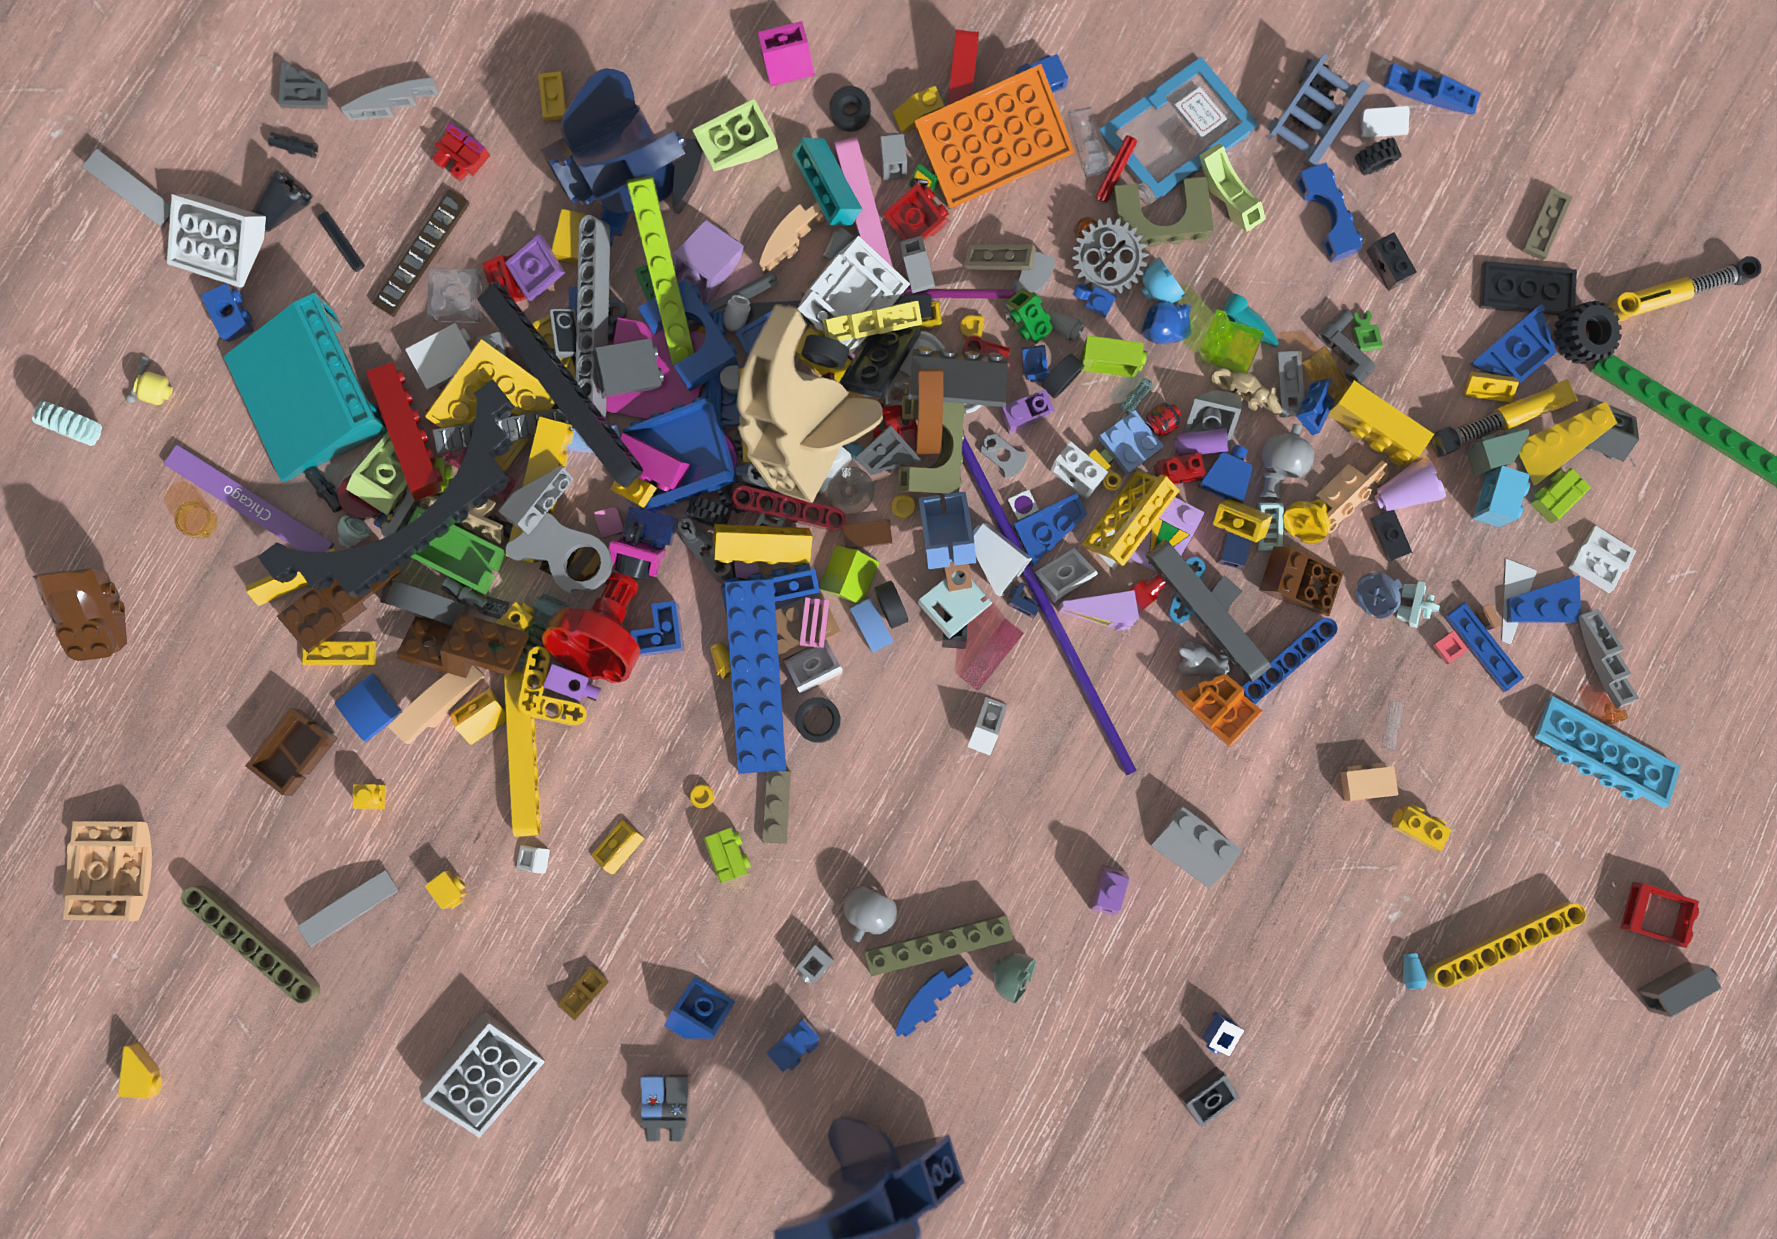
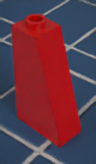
[948,30,979,105]

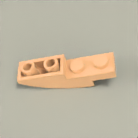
[759,202,826,275]

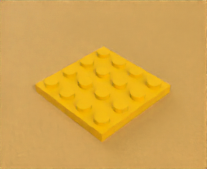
[424,338,555,472]

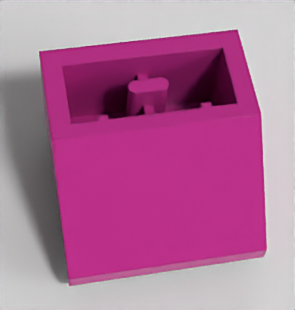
[758,21,815,87]

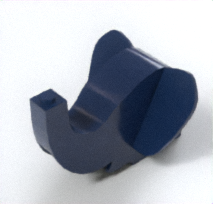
[541,68,685,213]
[773,1117,965,1239]

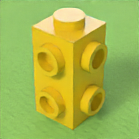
[1391,804,1452,851]

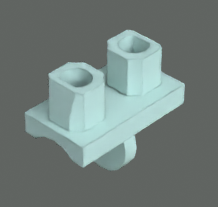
[1397,581,1440,628]

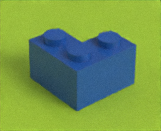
[631,601,685,657]

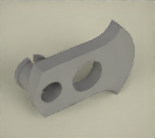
[981,433,1027,479]

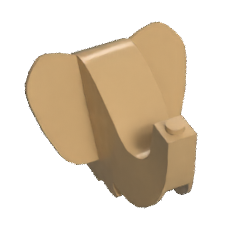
[738,305,883,503]

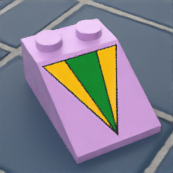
[1129,497,1205,574]
[1058,591,1139,631]

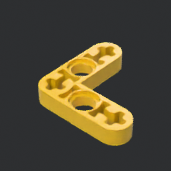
[516,646,587,726]

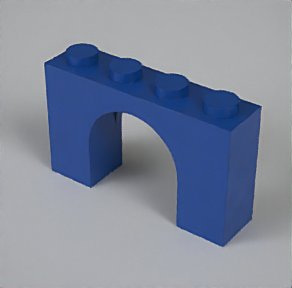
[638,279,738,392]

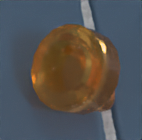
[1074,217,1098,238]
[1601,701,1628,725]

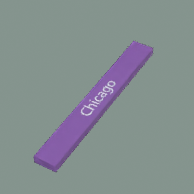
[163,444,335,552]

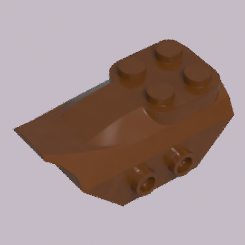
[33,568,127,661]

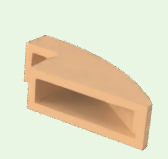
[388,665,485,744]

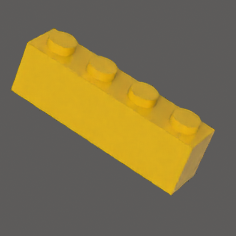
[713,524,813,565]

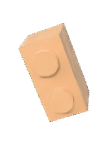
[1340,762,1398,801]

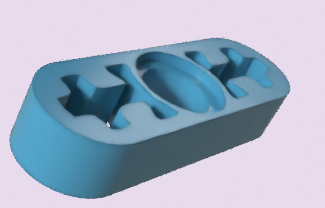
[1168,557,1205,624]

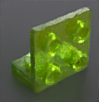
[1199,309,1264,374]

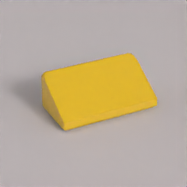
[591,819,644,874]

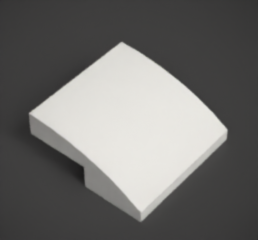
[1568,526,1636,593]

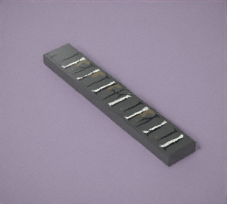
[432,408,575,454]

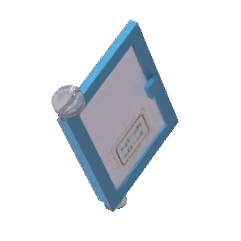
[1098,57,1259,206]

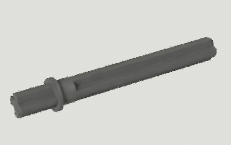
[687,272,779,331]

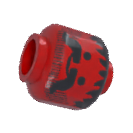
[1145,402,1181,437]

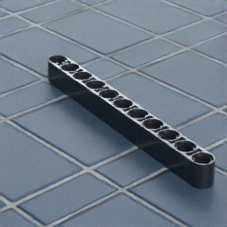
[477,281,644,488]

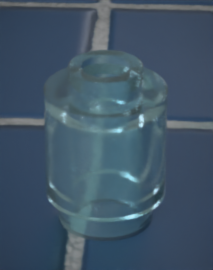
[532,593,570,621]

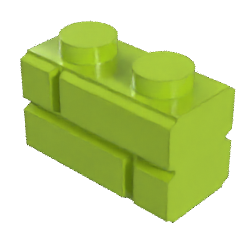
[1531,468,1591,523]
[704,827,751,884]

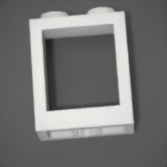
[1050,442,1108,500]

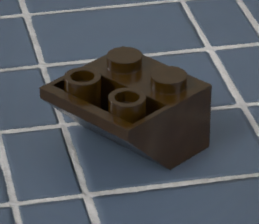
[539,547,601,582]

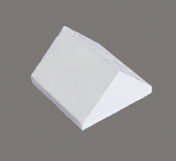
[1035,548,1098,603]
[784,640,843,694]

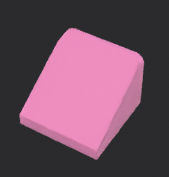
[594,506,625,538]

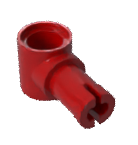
[1129,573,1167,611]

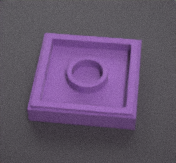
[505,234,565,301]

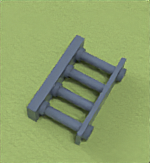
[1266,53,1370,168]

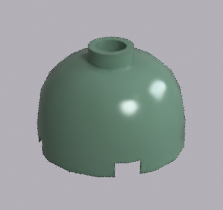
[991,953,1036,1004]

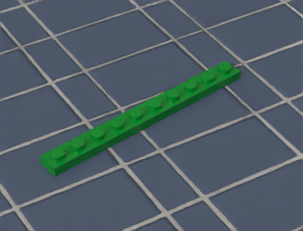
[1590,354,1777,487]

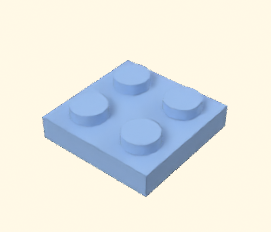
[1098,410,1164,475]

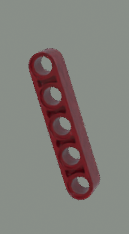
[730,486,846,531]

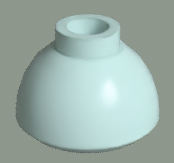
[338,516,371,547]

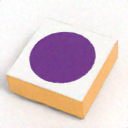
[1007,490,1039,522]

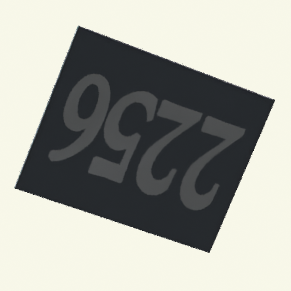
[482,596,510,619]

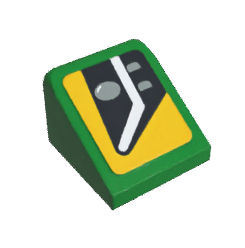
[909,164,937,191]

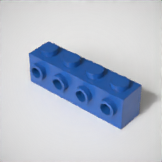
[721,563,820,612]

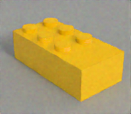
[1328,381,1434,467]

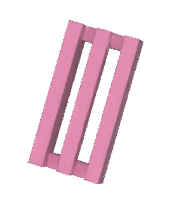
[800,598,829,648]

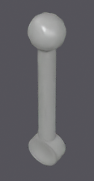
[126,357,150,403]

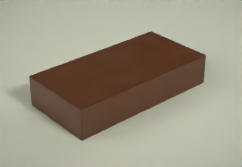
[843,519,893,549]

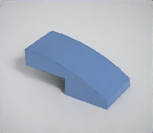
[849,597,894,653]

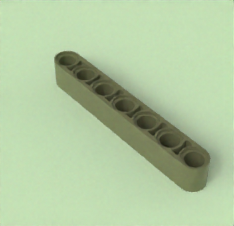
[181,886,321,1004]

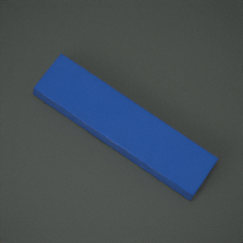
[1444,602,1525,692]

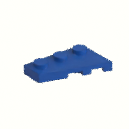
[1013,493,1087,566]

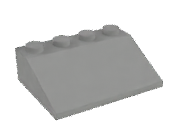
[419,1011,545,1138]

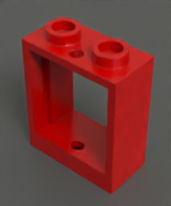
[1620,882,1699,948]

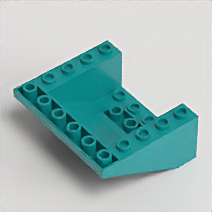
[223,292,388,482]

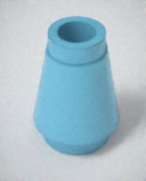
[1403,953,1427,990]

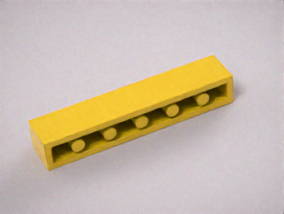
[506,417,574,563]

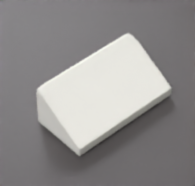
[1359,106,1409,138]

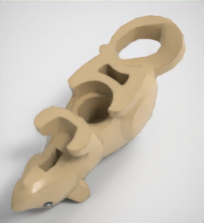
[1212,368,1282,414]

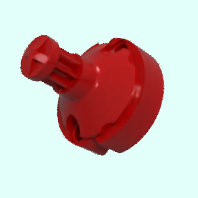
[542,572,640,683]

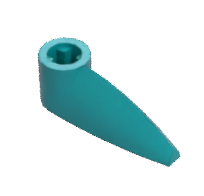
[1219,293,1279,347]

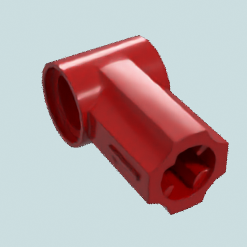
[962,336,1010,359]

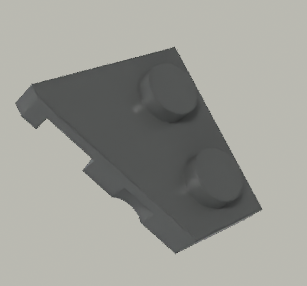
[278,62,329,109]
[855,425,921,475]

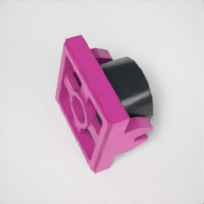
[609,536,666,579]

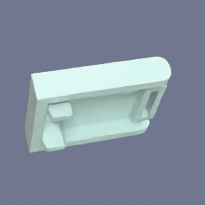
[918,571,992,638]

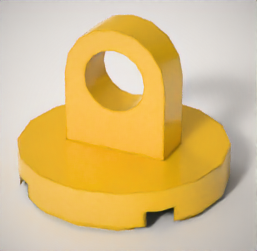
[1283,499,1331,544]

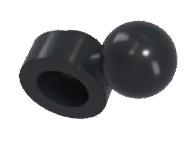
[608,298,627,341]

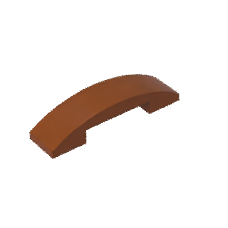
[916,369,943,454]

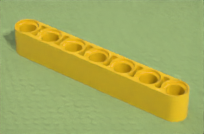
[504,670,541,837]
[1427,902,1587,988]

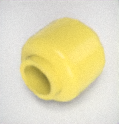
[133,371,173,405]

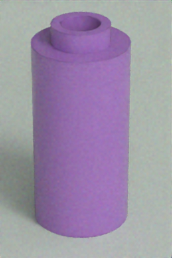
[1174,428,1228,456]

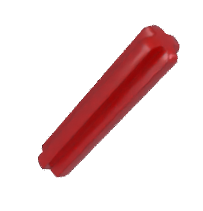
[1095,135,1137,202]

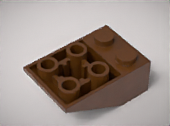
[1259,546,1344,616]

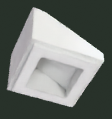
[516,845,550,873]

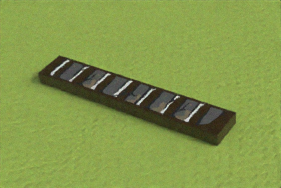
[372,189,470,318]

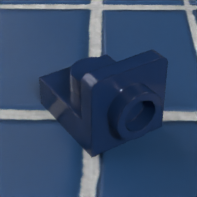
[1007,582,1040,619]

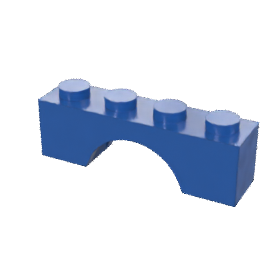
[1295,162,1362,263]

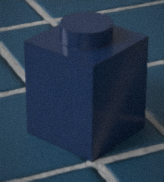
[1217,533,1251,569]

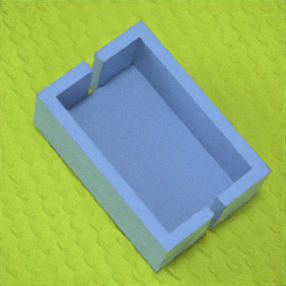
[918,491,976,569]

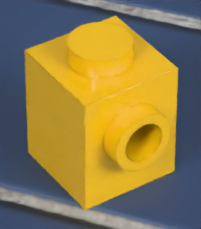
[425,870,467,910]

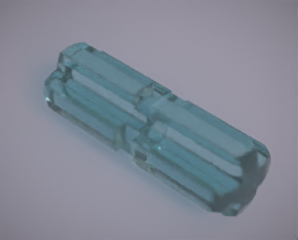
[1120,378,1154,415]

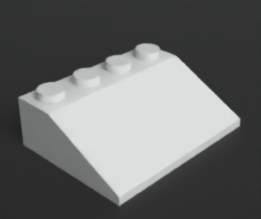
[167,194,266,287]

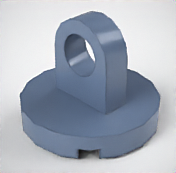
[1356,571,1403,619]

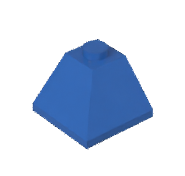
[664,976,736,1039]

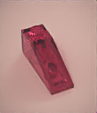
[960,618,1024,691]

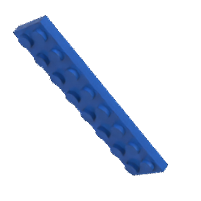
[725,579,786,774]

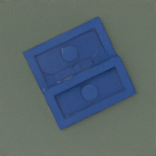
[335,673,403,743]

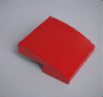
[482,252,544,302]

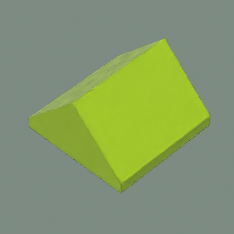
[819,545,880,604]

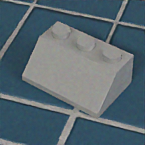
[1150,807,1242,889]

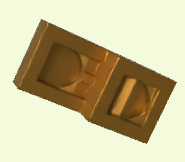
[557,966,609,1021]

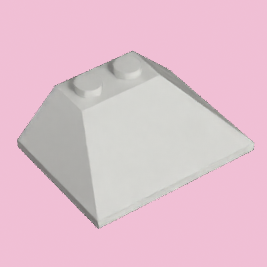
[797,236,910,356]

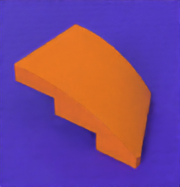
[1176,674,1262,747]

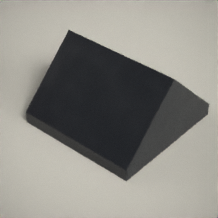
[1178,1066,1240,1127]

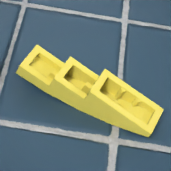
[822,301,922,341]

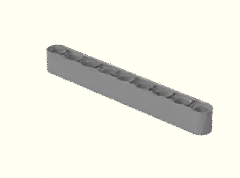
[576,215,610,419]

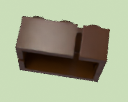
[245,708,338,796]

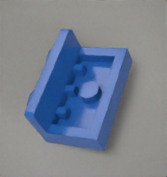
[1296,378,1334,435]

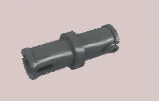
[441,577,489,613]

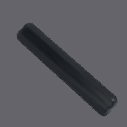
[318,211,365,272]

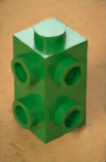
[1005,288,1053,344]

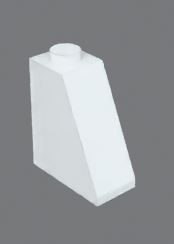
[973,524,1032,596]

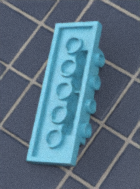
[1535,696,1681,808]

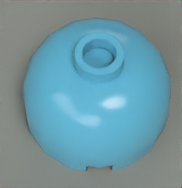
[1142,257,1185,304]

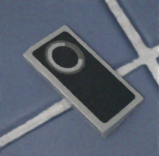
[550,309,577,359]

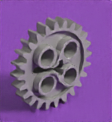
[1072,217,1149,293]

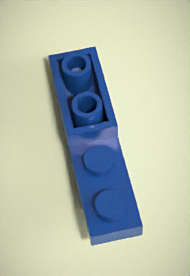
[895,963,974,1037]

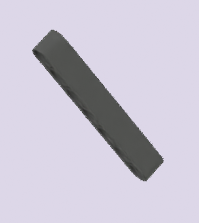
[1145,539,1271,683]

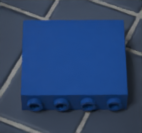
[622,397,738,512]

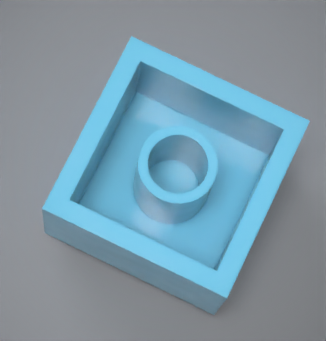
[1473,466,1530,527]

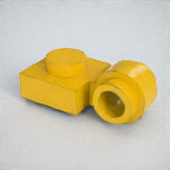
[1088,449,1122,492]

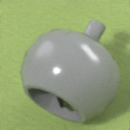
[1262,424,1315,478]
[843,885,897,943]

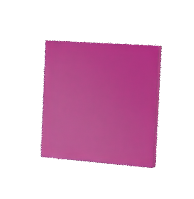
[606,318,706,419]

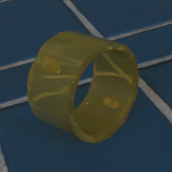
[174,501,218,539]

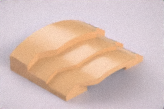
[62,821,152,921]

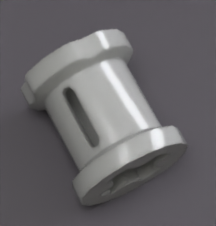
[1259,473,1284,501]

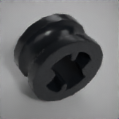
[626,522,644,545]

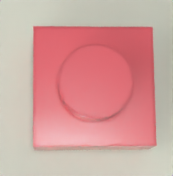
[1432,631,1468,664]

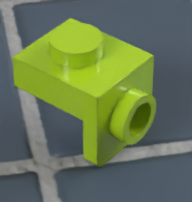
[434,458,454,495]

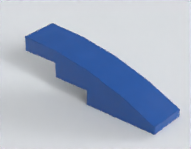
[1383,63,1480,115]

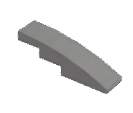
[341,77,439,120]
[82,149,171,227]
[1578,609,1639,709]
[297,870,398,948]

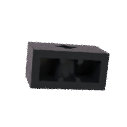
[1366,232,1417,291]

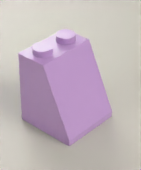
[672,220,744,304]

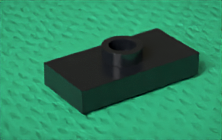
[1370,510,1413,562]

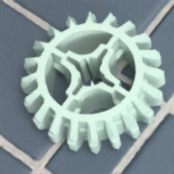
[32,401,102,446]

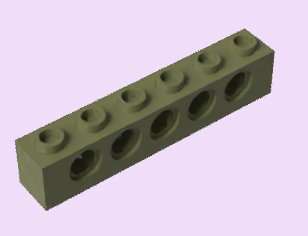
[865,914,1013,977]

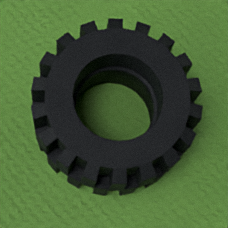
[1554,301,1622,364]

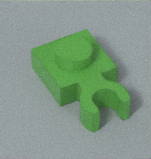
[1352,310,1383,352]

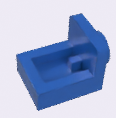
[1021,345,1050,382]

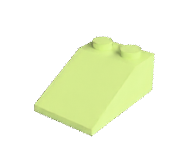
[692,99,778,171]
[346,432,408,515]

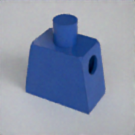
[1198,445,1253,503]

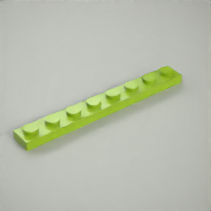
[628,176,695,365]

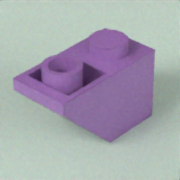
[1000,389,1055,434]

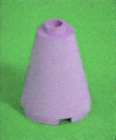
[1374,456,1446,511]

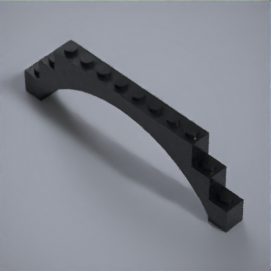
[257,379,515,598]

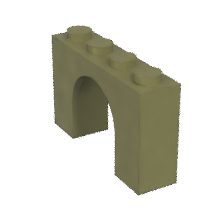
[1112,177,1214,247]
[898,395,966,494]

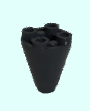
[252,169,313,234]

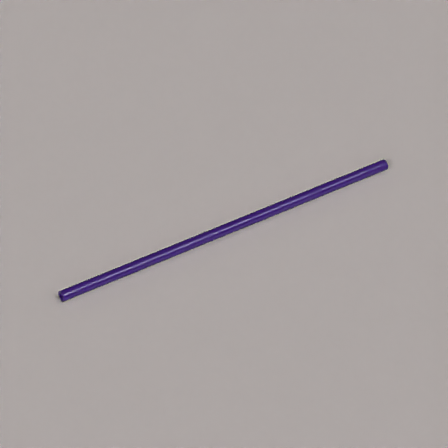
[962,435,1137,776]

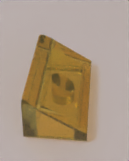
[1302,346,1348,398]

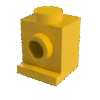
[495,602,537,632]
[352,784,386,809]

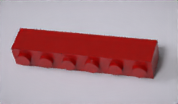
[366,362,444,501]

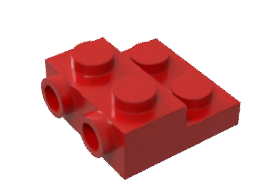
[883,183,950,241]

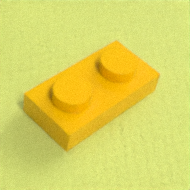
[538,71,566,121]
[1463,371,1519,402]
[610,478,656,508]

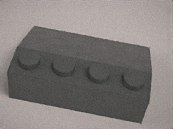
[909,347,1007,407]

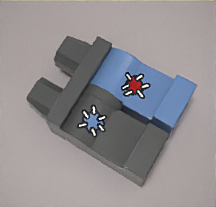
[641,1074,691,1142]

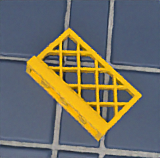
[1081,471,1180,566]

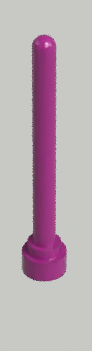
[904,285,1016,299]

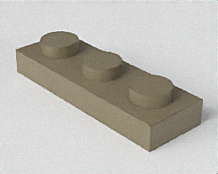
[1522,187,1572,261]
[964,244,1036,270]
[762,771,791,844]

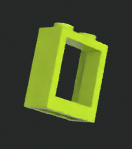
[1080,335,1147,378]

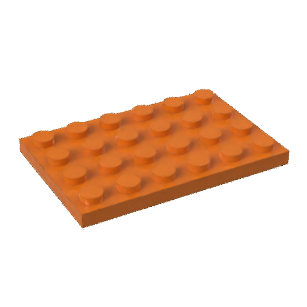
[913,64,1075,209]

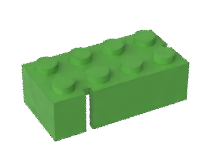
[408,507,507,595]

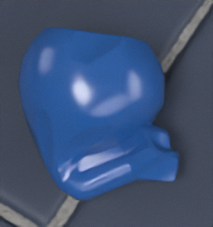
[1141,302,1192,344]

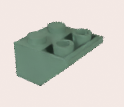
[1466,428,1529,478]

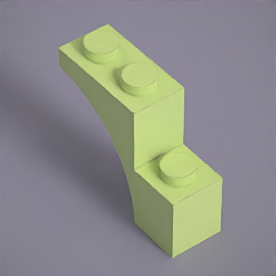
[1199,143,1266,232]

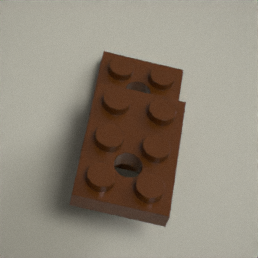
[277,535,401,654]
[396,613,528,678]

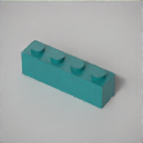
[792,137,863,225]

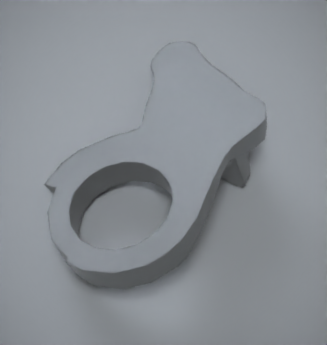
[506,513,613,593]

